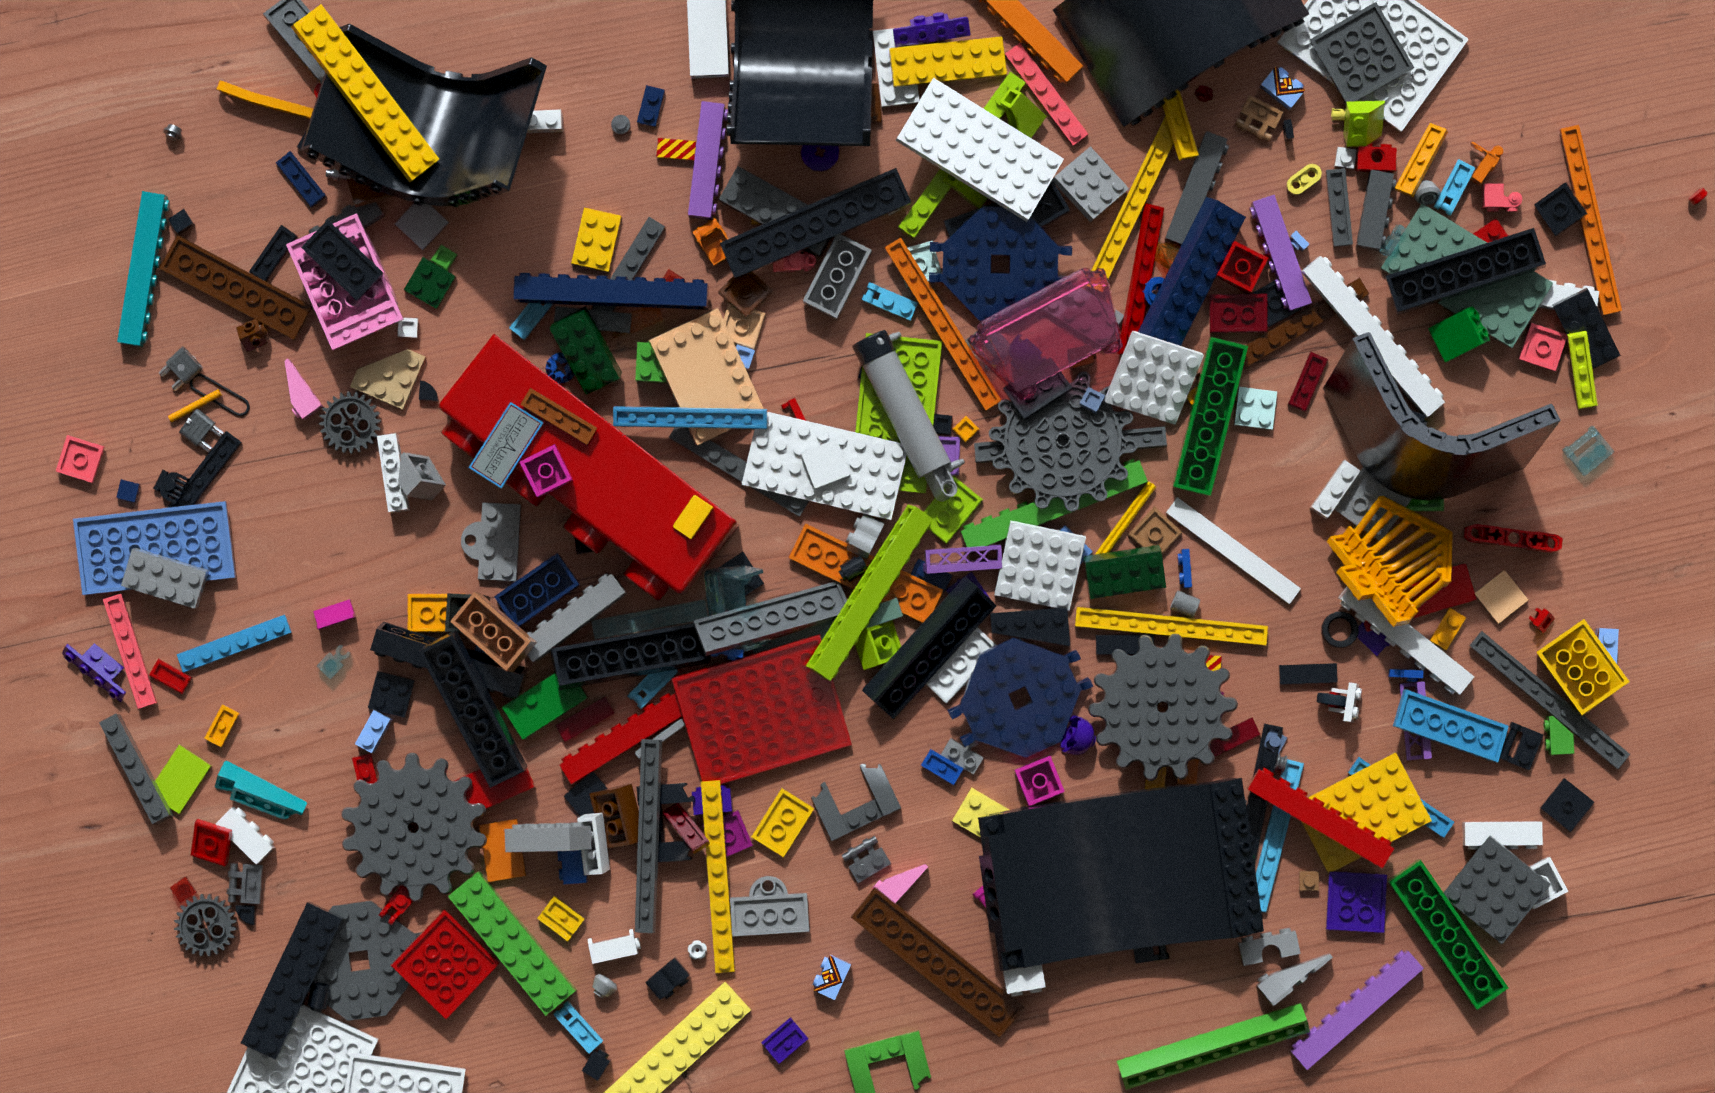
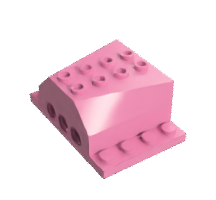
[286,213,404,351]

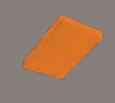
[479,819,527,882]

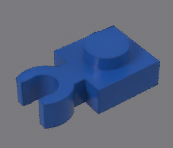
[1388,669,1423,682]

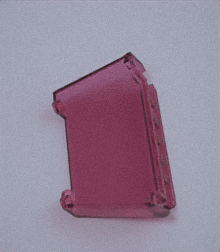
[968,268,1123,401]

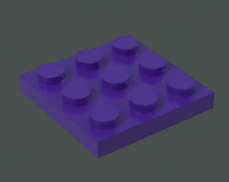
[1326,871,1387,933]

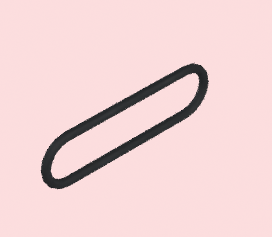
[190,374,250,416]

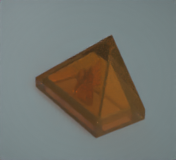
[1155,242,1181,270]

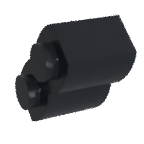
[645,957,690,1000]

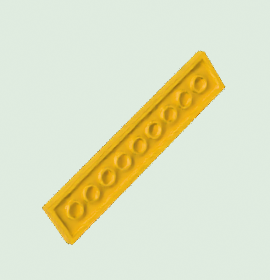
[291,4,439,182]

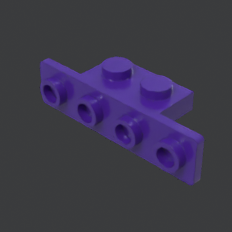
[893,12,971,47]
[62,643,126,702]

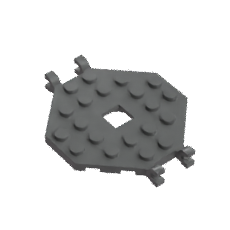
[309,901,422,1021]

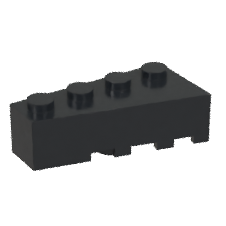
[990,608,1070,646]

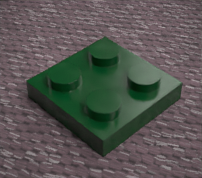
[404,257,456,309]

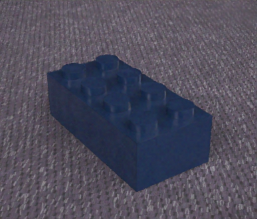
[494,553,580,627]

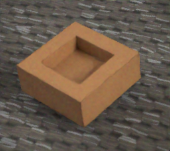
[1299,871,1319,891]

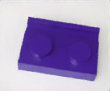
[761,1017,809,1064]

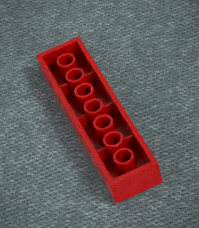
[1247,768,1394,868]

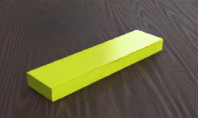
[1567,331,1598,409]

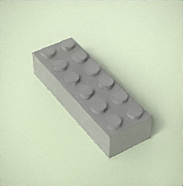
[527,573,627,662]

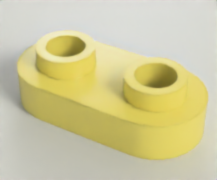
[1286,164,1322,195]

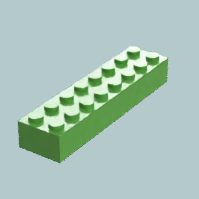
[448,871,577,1016]

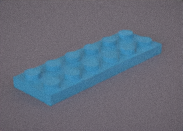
[1393,689,1509,763]

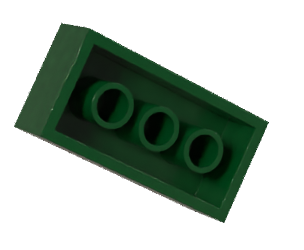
[549,306,622,395]
[1083,545,1166,599]

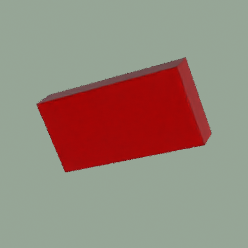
[149,659,192,694]

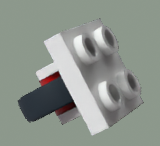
[1317,682,1362,723]

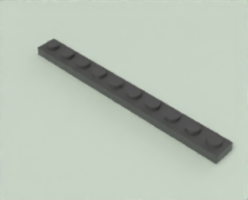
[974,426,1167,463]
[1469,631,1630,769]
[635,739,662,933]

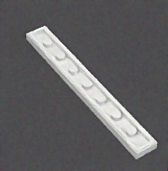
[1166,497,1301,604]

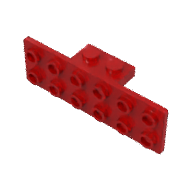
[1363,563,1476,632]

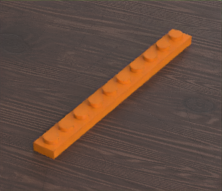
[1559,125,1622,316]
[884,238,1001,411]

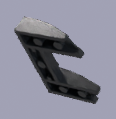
[636,783,695,862]

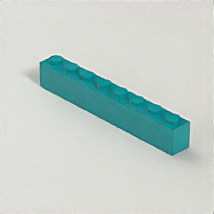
[117,191,170,347]

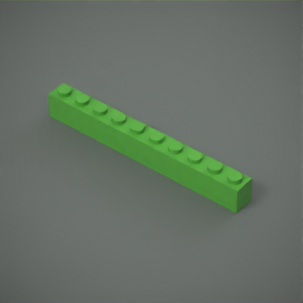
[961,459,1148,553]
[1117,1003,1310,1090]

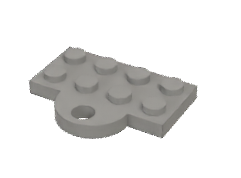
[461,502,521,581]
[730,876,809,936]

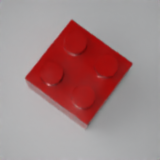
[1216,241,1268,294]

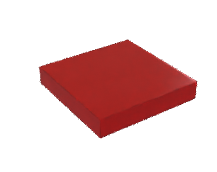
[190,819,232,867]

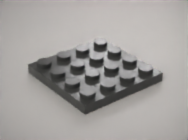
[1309,2,1414,104]
[1443,835,1551,944]

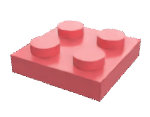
[1518,323,1567,372]
[56,435,105,483]

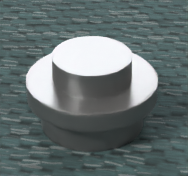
[611,115,630,134]
[163,124,182,141]

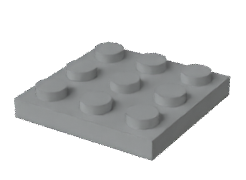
[1052,146,1129,222]
[1334,467,1412,541]

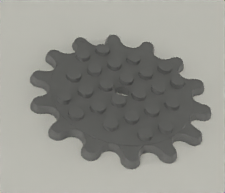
[989,371,1137,512]
[1088,634,1238,781]
[341,753,487,902]

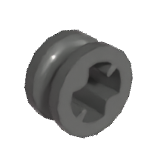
[1274,754,1287,773]

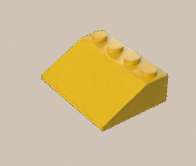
[1536,619,1630,716]

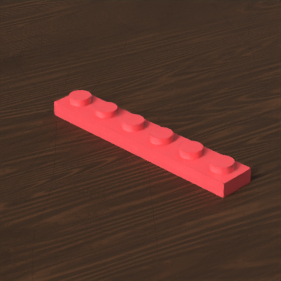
[1005,43,1088,146]
[103,594,157,709]

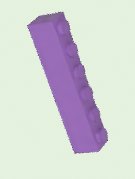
[688,101,728,220]
[1249,195,1312,312]

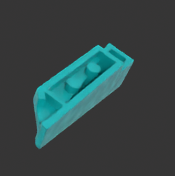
[215,761,307,820]

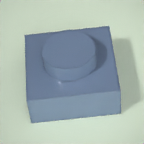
[1079,387,1105,413]
[1264,729,1287,754]

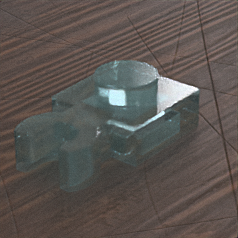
[1379,224,1406,256]
[317,645,351,679]

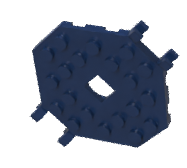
[929,205,1072,322]
[947,638,1094,758]

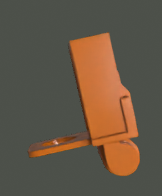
[1470,142,1503,186]
[693,218,728,267]

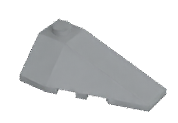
[1256,953,1333,1006]

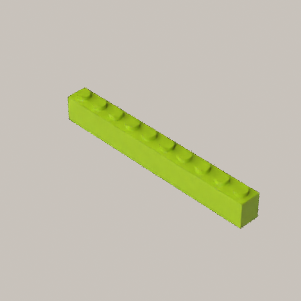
[898,72,1026,240]
[806,504,933,681]

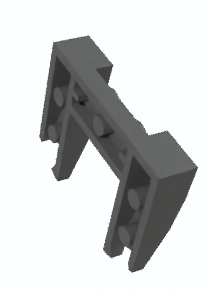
[811,764,901,841]

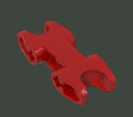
[1463,524,1563,553]

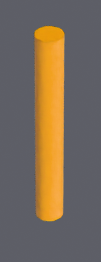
[168,389,222,422]

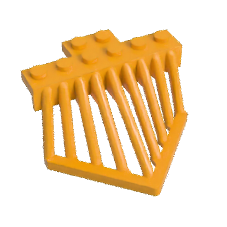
[1326,496,1453,627]

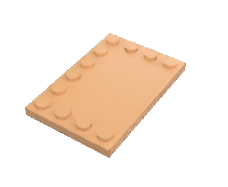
[648,308,764,445]

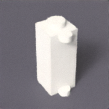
[588,929,641,964]

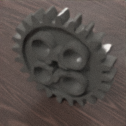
[319,391,382,454]
[174,894,237,956]

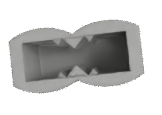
[845,514,885,559]

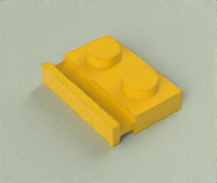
[537,896,585,941]

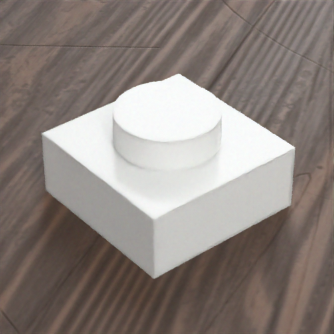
[1334,147,1357,169]
[398,318,419,338]

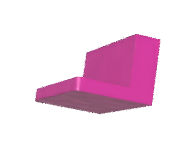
[313,599,356,630]

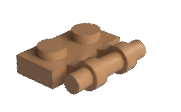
[1235,95,1283,142]

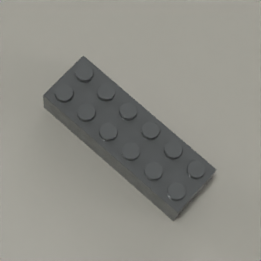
[719,166,830,257]

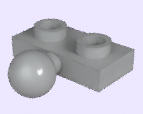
[941,732,984,774]

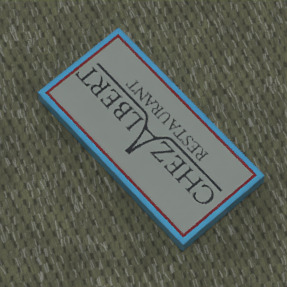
[468,402,544,489]

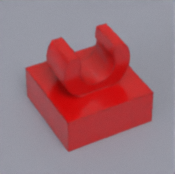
[1529,608,1555,634]

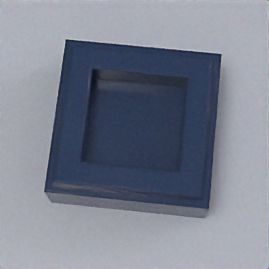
[116,479,140,503]

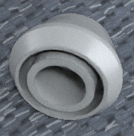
[1415,180,1441,205]
[592,974,617,998]

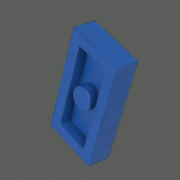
[1177,549,1192,588]
[921,749,963,785]

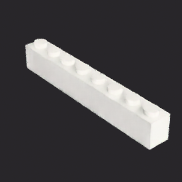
[1338,587,1474,695]

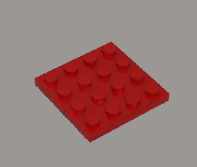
[390,910,499,1019]

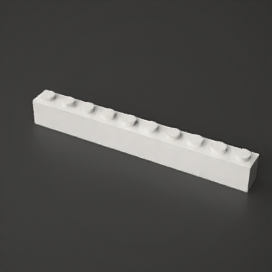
[1301,256,1445,417]

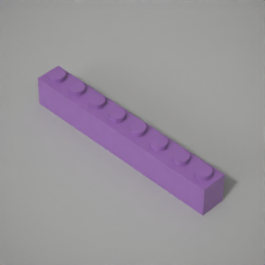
[1291,950,1424,1070]

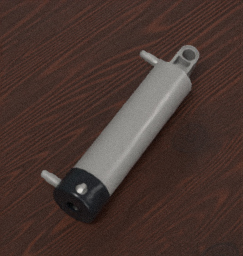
[852,330,965,502]

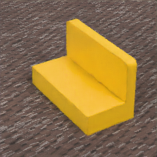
[673,495,714,540]

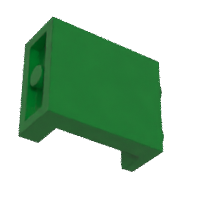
[1428,306,1490,363]

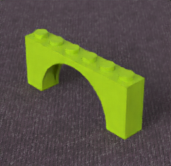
[943,87,1047,209]

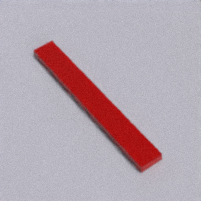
[1117,203,1164,355]

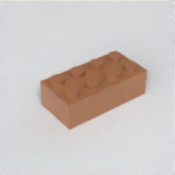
[450,592,537,672]

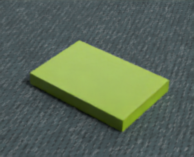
[924,475,983,544]
[155,745,212,814]

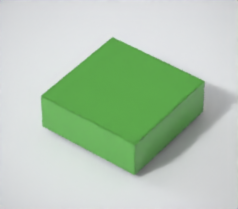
[431,244,458,271]

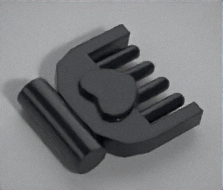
[153,469,190,505]

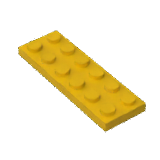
[889,36,1007,87]

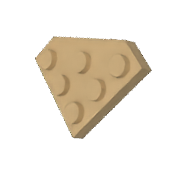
[350,349,426,410]

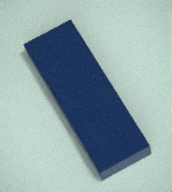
[276,151,326,208]

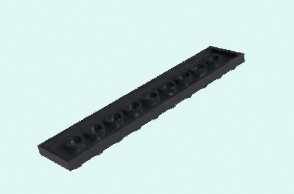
[720,168,912,279]

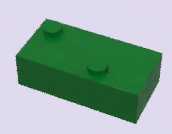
[502,673,589,740]

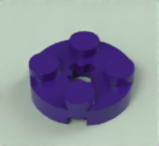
[801,145,839,172]

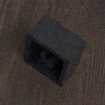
[1030,180,1070,228]

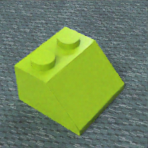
[1343,101,1385,147]
[855,620,901,670]

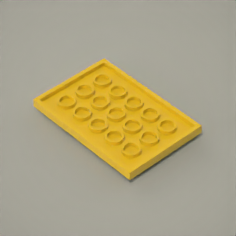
[1301,752,1432,873]

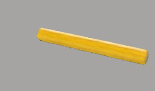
[1095,482,1156,554]

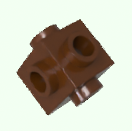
[236,318,268,352]

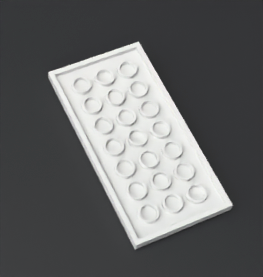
[895,78,1064,222]
[742,412,907,520]

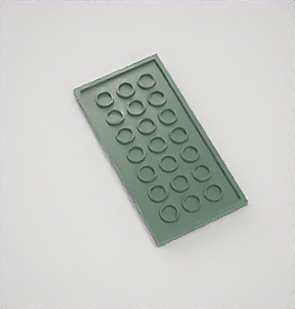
[1381,203,1553,349]

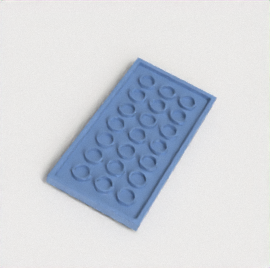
[73,501,236,595]

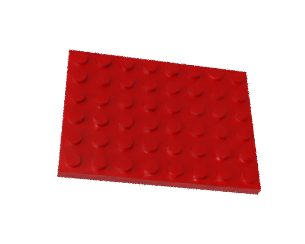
[672,634,852,784]

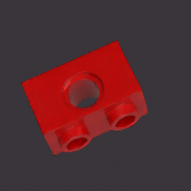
[1355,143,1397,173]

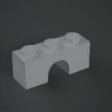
[1238,928,1301,966]

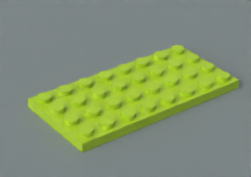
[855,333,942,494]

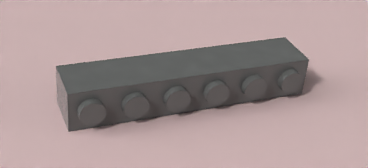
[1164,131,1229,246]
[99,714,174,825]

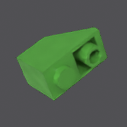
[1543,716,1574,755]

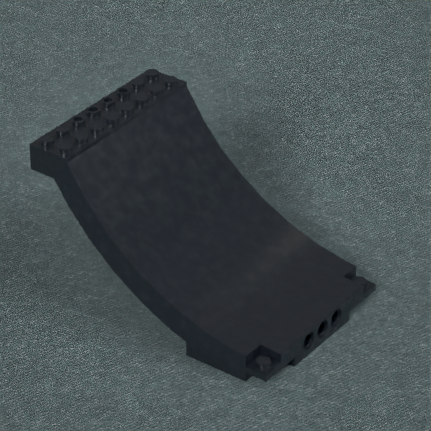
[978,778,1264,971]

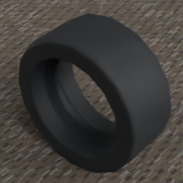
[1321,612,1359,648]

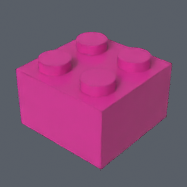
[520,444,573,498]
[1014,756,1065,806]

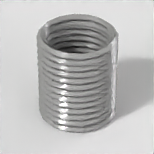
[1170,590,1200,618]

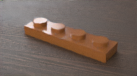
[520,388,598,445]

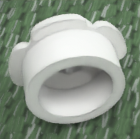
[688,940,707,959]

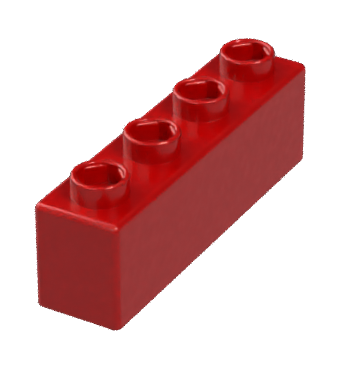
[439,334,739,601]

